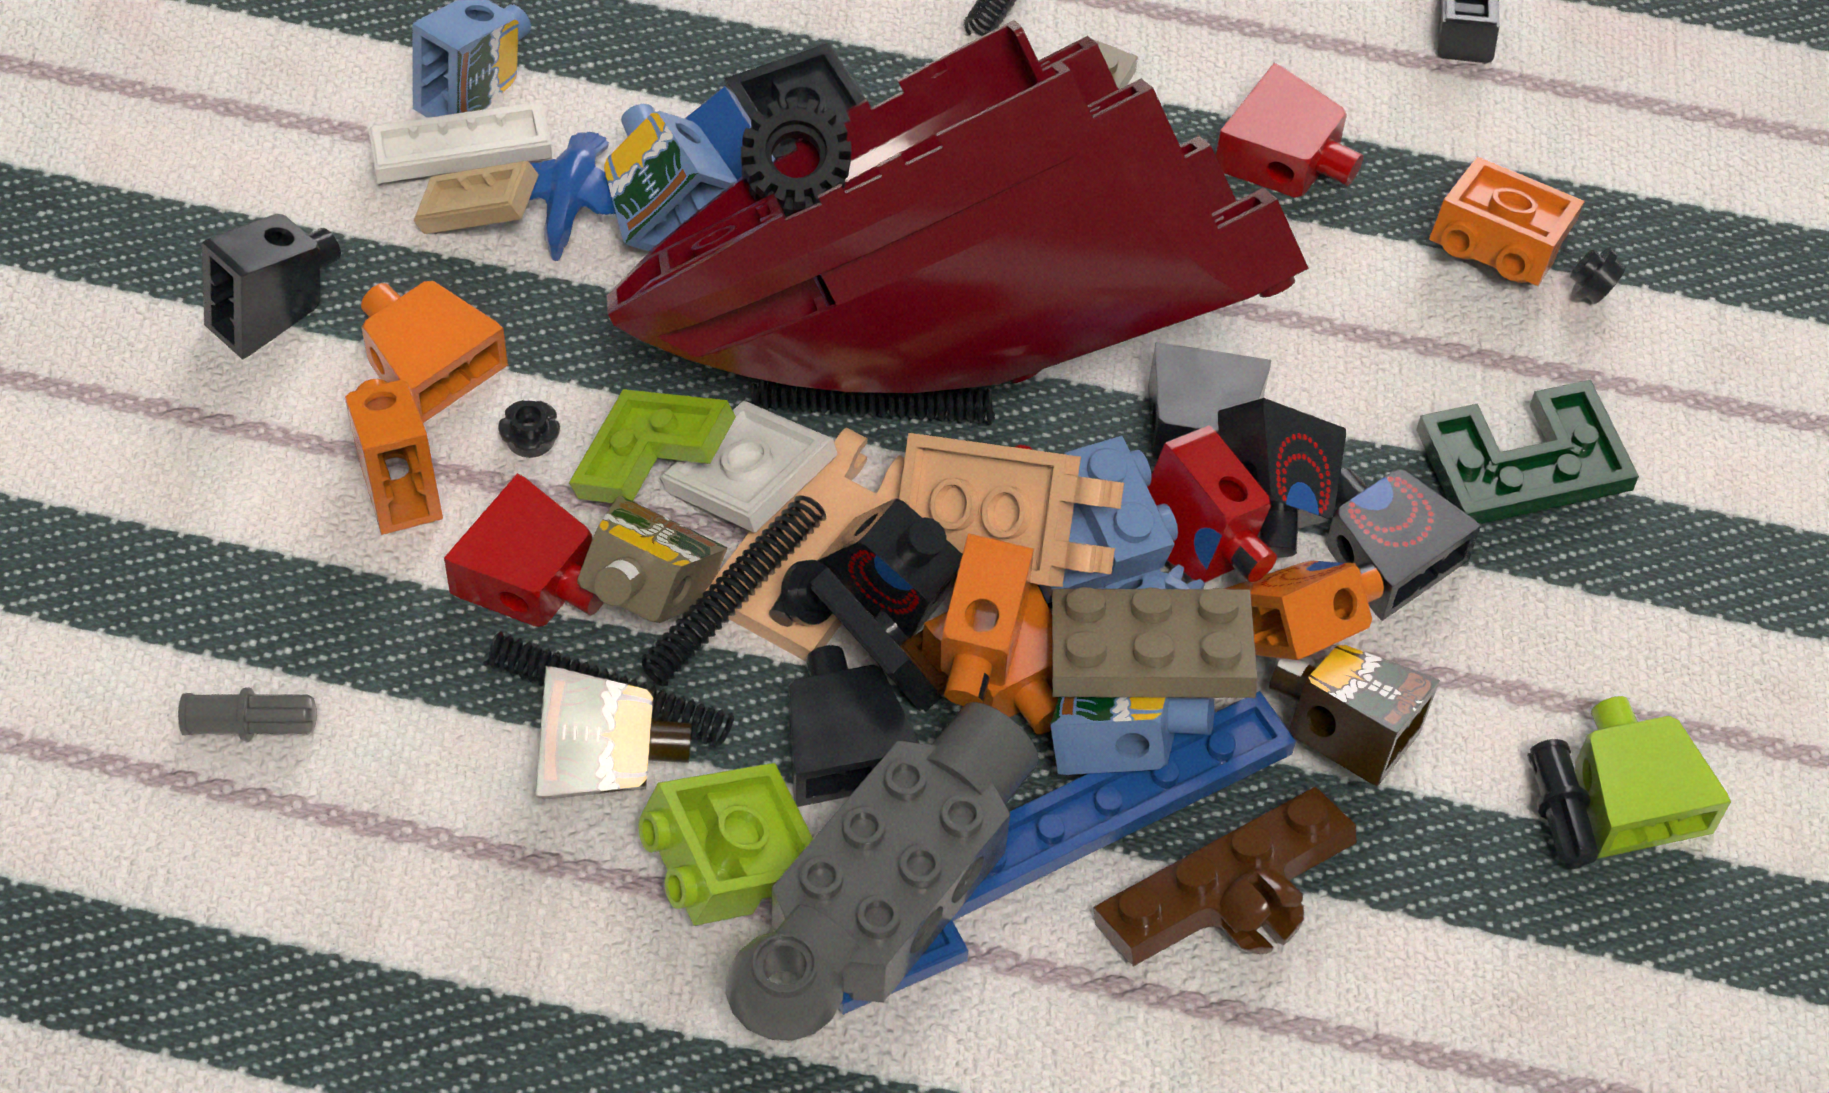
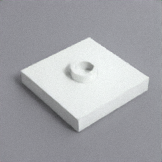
[660,400,838,533]

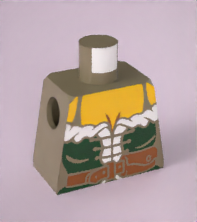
[577,495,728,623]

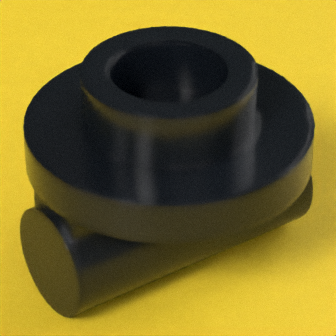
[769,560,832,627]

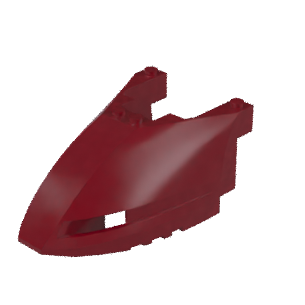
[607,20,1309,393]

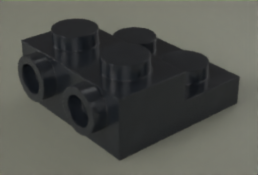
[725,43,871,160]

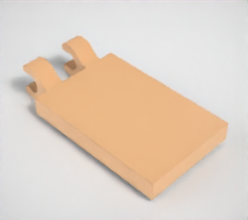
[706,427,905,661]
[899,433,1124,587]

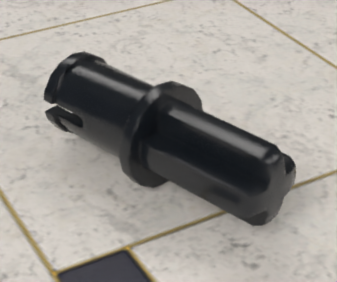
[1527,739,1599,869]

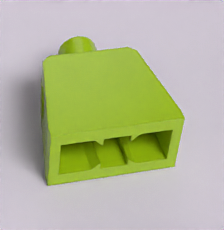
[1575,696,1731,859]

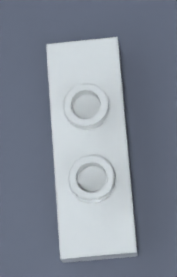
[368,101,552,184]

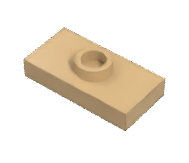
[413,161,539,234]

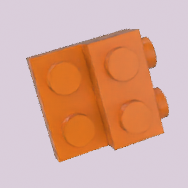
[1429,156,1585,286]

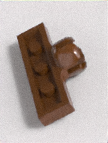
[1093,786,1357,967]

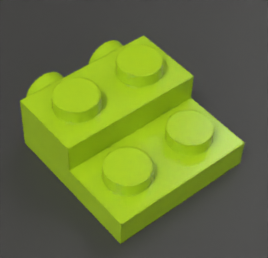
[638,763,813,926]

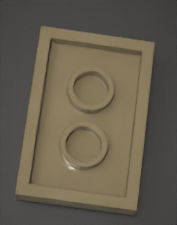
[1052,587,1257,698]

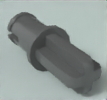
[178,688,317,741]

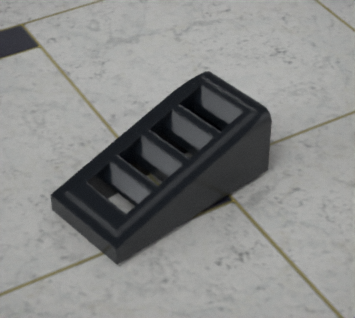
[1438,0,1500,63]

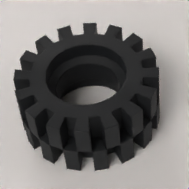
[741,97,852,217]

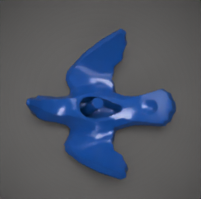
[529,132,616,261]

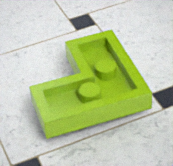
[569,389,736,503]

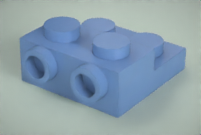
[1039,436,1178,604]

